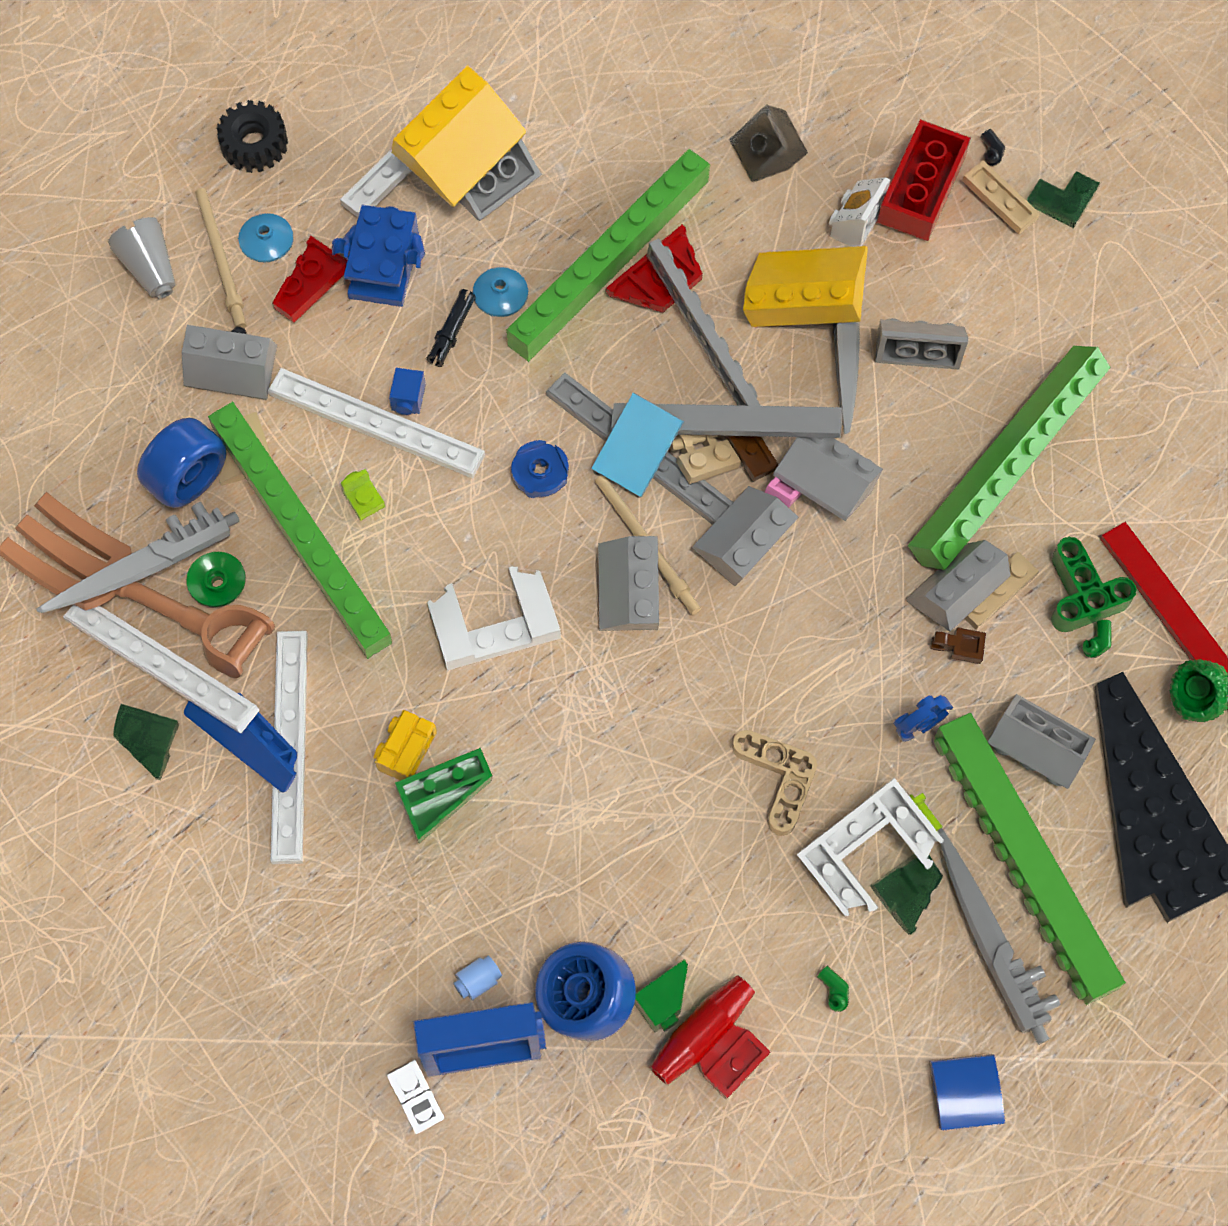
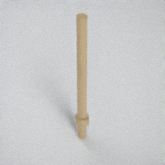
[195,188,247,328]
[595,475,701,615]

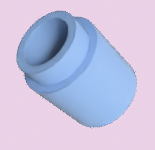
[453,955,502,1001]

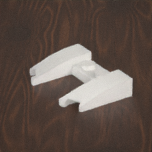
[427,566,561,671]
[797,778,944,916]

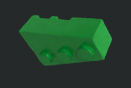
[395,747,493,844]

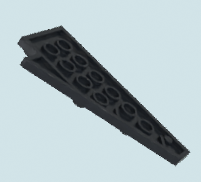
[1095,672,1228,923]

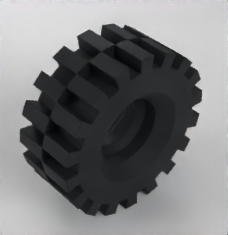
[217,100,288,173]

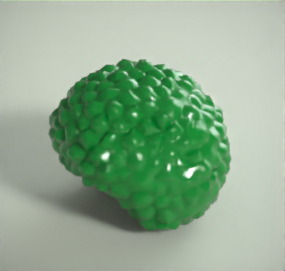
[1169,659,1228,723]

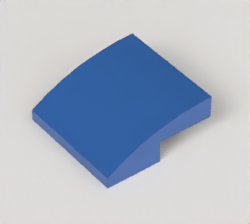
[930,1054,1005,1130]

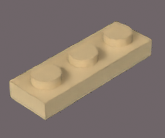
[962,160,1040,234]
[964,552,1039,630]

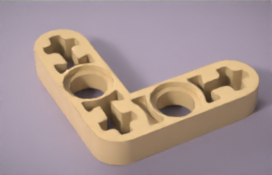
[732,730,817,836]

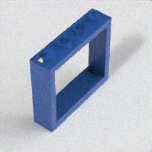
[414,1002,546,1077]

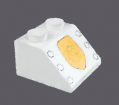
[829,177,890,247]

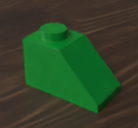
[634,959,688,1032]

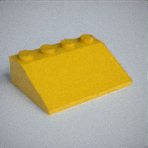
[391,65,527,207]
[743,246,868,327]

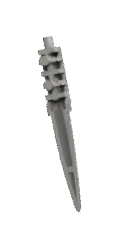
[833,322,860,434]
[36,502,239,613]
[938,828,1061,1045]

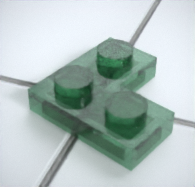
[1027,171,1100,228]

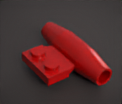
[649,975,771,1099]

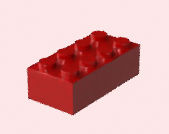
[877,119,971,241]

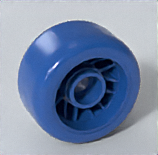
[137,418,226,508]
[535,941,636,1041]

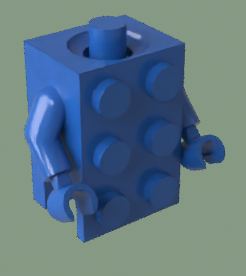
[332,205,425,307]

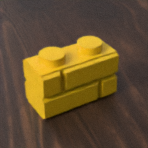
[374,710,437,781]

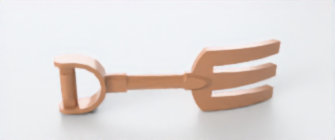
[0,492,275,678]

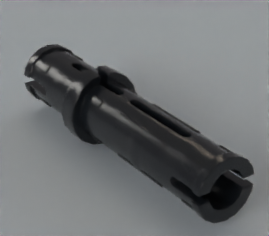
[426,289,476,367]

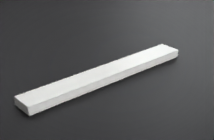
[268,368,485,479]
[63,604,260,734]
[271,631,308,864]

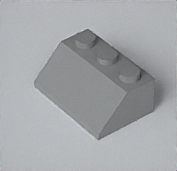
[459,139,542,221]
[875,318,968,370]
[182,325,277,400]
[773,437,883,521]
[692,486,798,586]
[598,536,659,631]
[906,540,1011,632]
[988,694,1096,789]

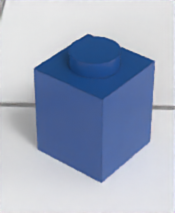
[389,368,426,415]

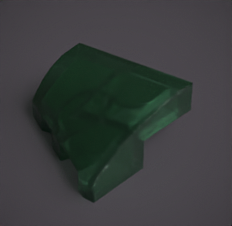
[113,704,180,781]
[870,854,943,935]

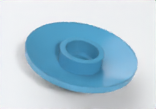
[238,213,294,262]
[473,267,528,317]

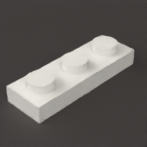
[340,149,412,217]

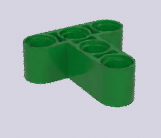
[1051,537,1137,632]

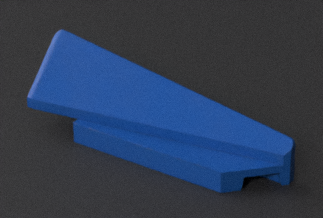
[184,693,297,793]

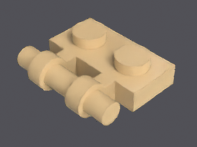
[669,435,741,484]

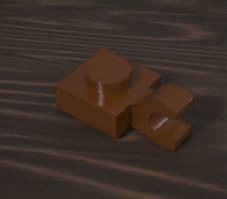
[931,627,986,664]

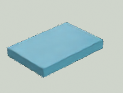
[591,393,684,497]

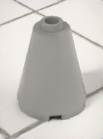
[108,217,175,299]

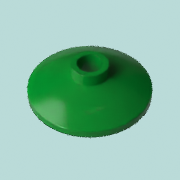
[186,552,246,607]

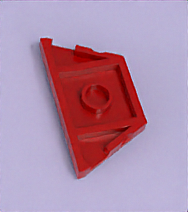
[606,224,703,313]

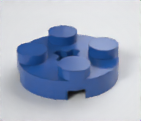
[511,440,569,498]
[893,695,953,742]

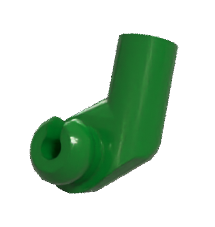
[1082,619,1112,658]
[817,965,849,1012]

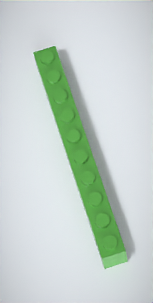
[506,149,710,362]
[908,346,1111,570]
[208,402,392,659]
[934,712,1126,1006]

